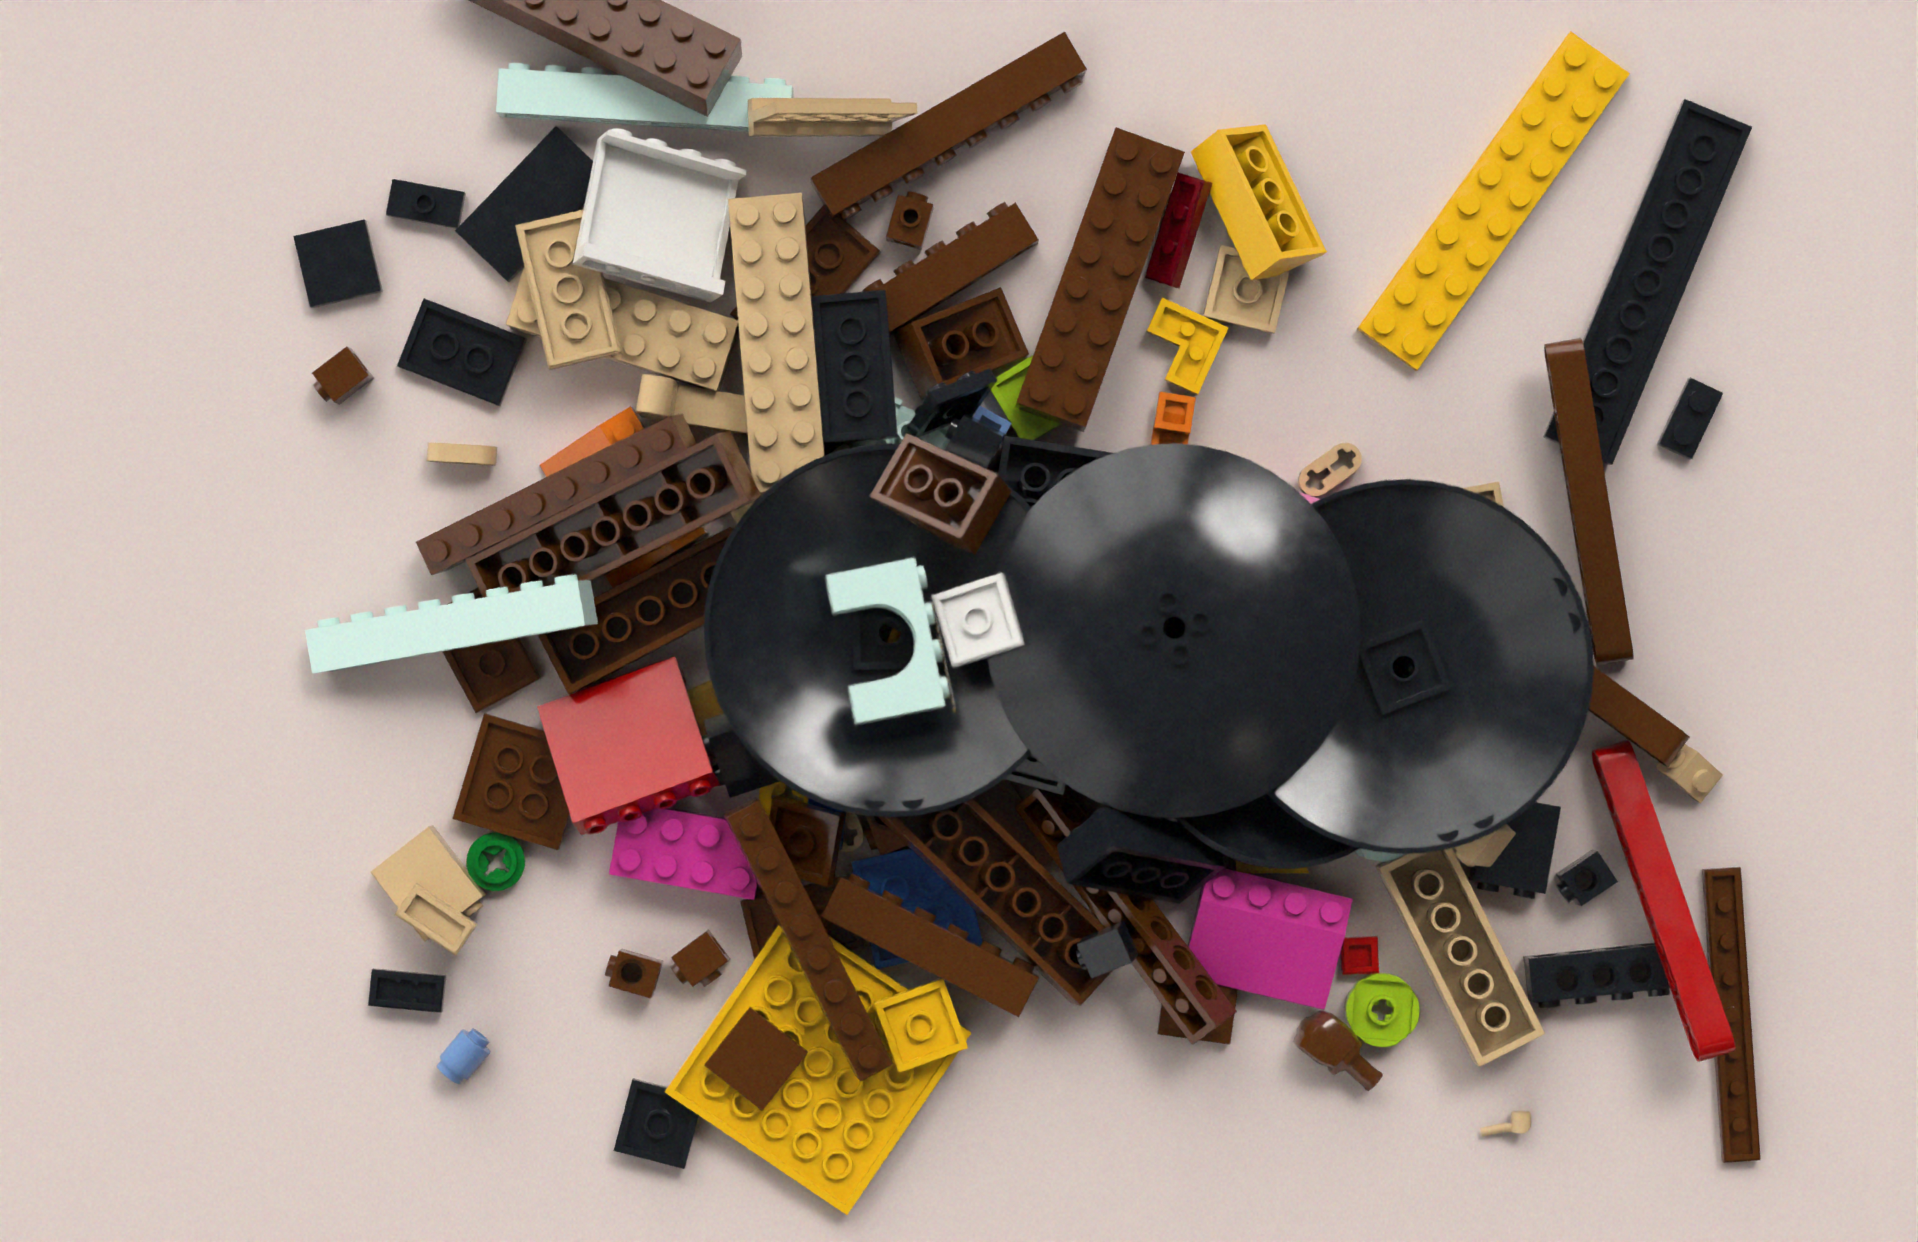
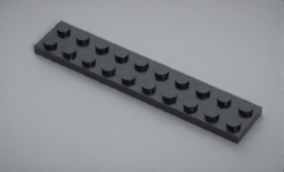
[1543,99,1752,465]

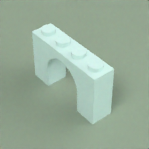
[825,558,950,726]

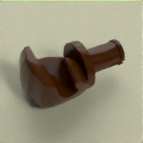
[1293,1010,1383,1091]

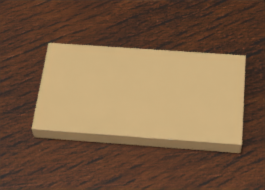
[515,210,622,370]

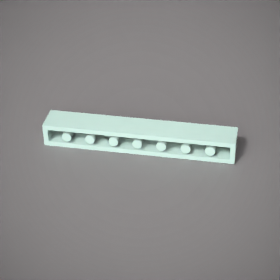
[496,63,794,132]
[305,574,598,674]

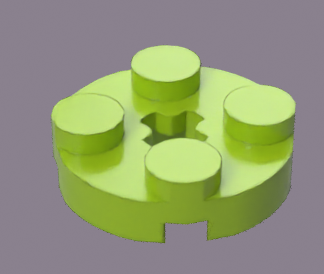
[1345,973,1420,1047]

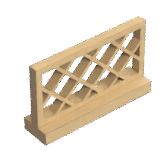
[748,98,917,137]

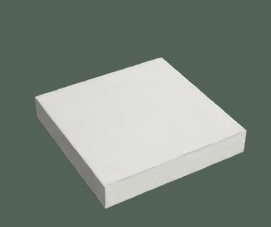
[931,573,1025,668]

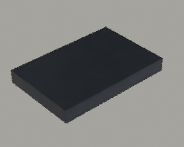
[397,298,527,406]

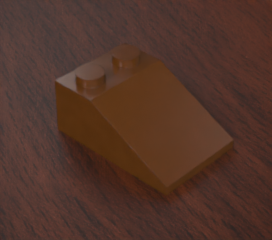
[893,287,1029,400]
[869,433,1012,555]

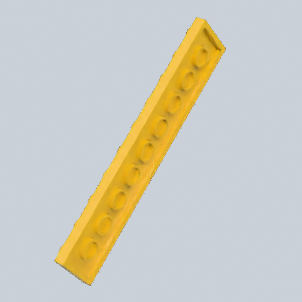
[1357,31,1630,371]

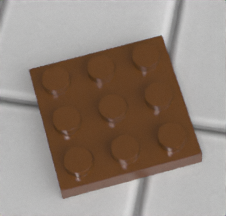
[453,713,570,850]

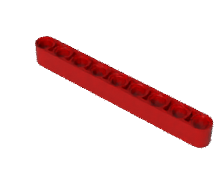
[1591,740,1735,1062]

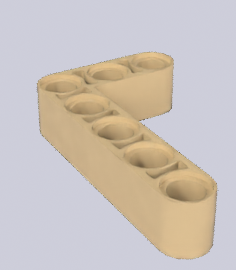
[636,374,748,435]

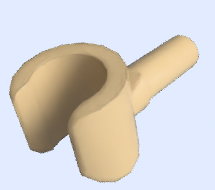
[1480,1111,1531,1137]

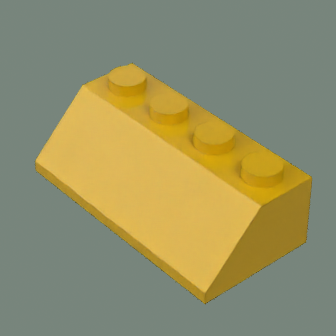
[1190,124,1327,280]

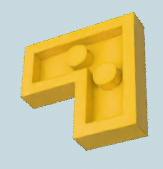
[1146,297,1228,395]

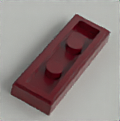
[1145,172,1212,289]

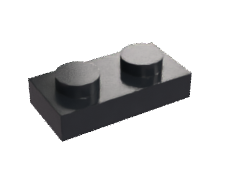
[1657,377,1723,460]

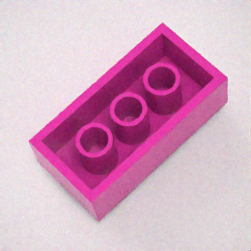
[609,808,758,900]

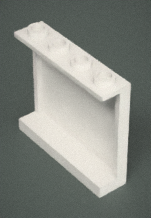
[573,128,747,303]

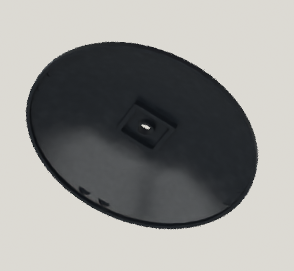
[988,443,1361,818]
[704,444,1032,817]
[1267,479,1594,854]

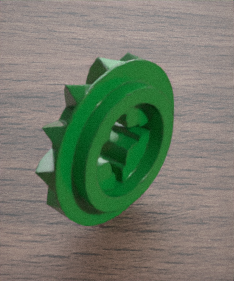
[466,832,526,891]

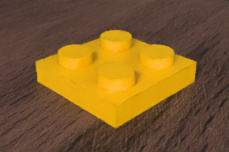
[874,978,968,1073]

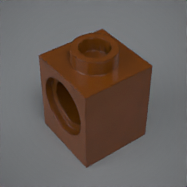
[605,949,664,999]

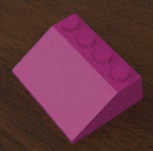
[1188,868,1353,1010]

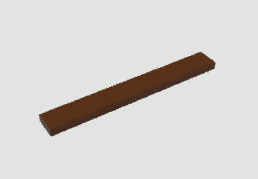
[1702,867,1761,1163]

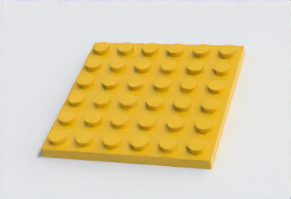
[665,924,971,1215]

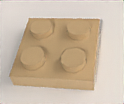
[1203,245,1290,334]

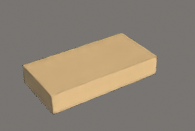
[394,883,478,956]

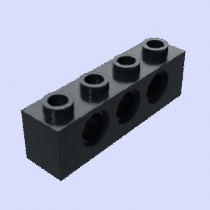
[1523,943,1670,1008]

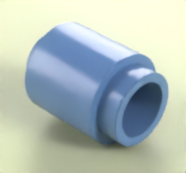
[437,1028,490,1084]

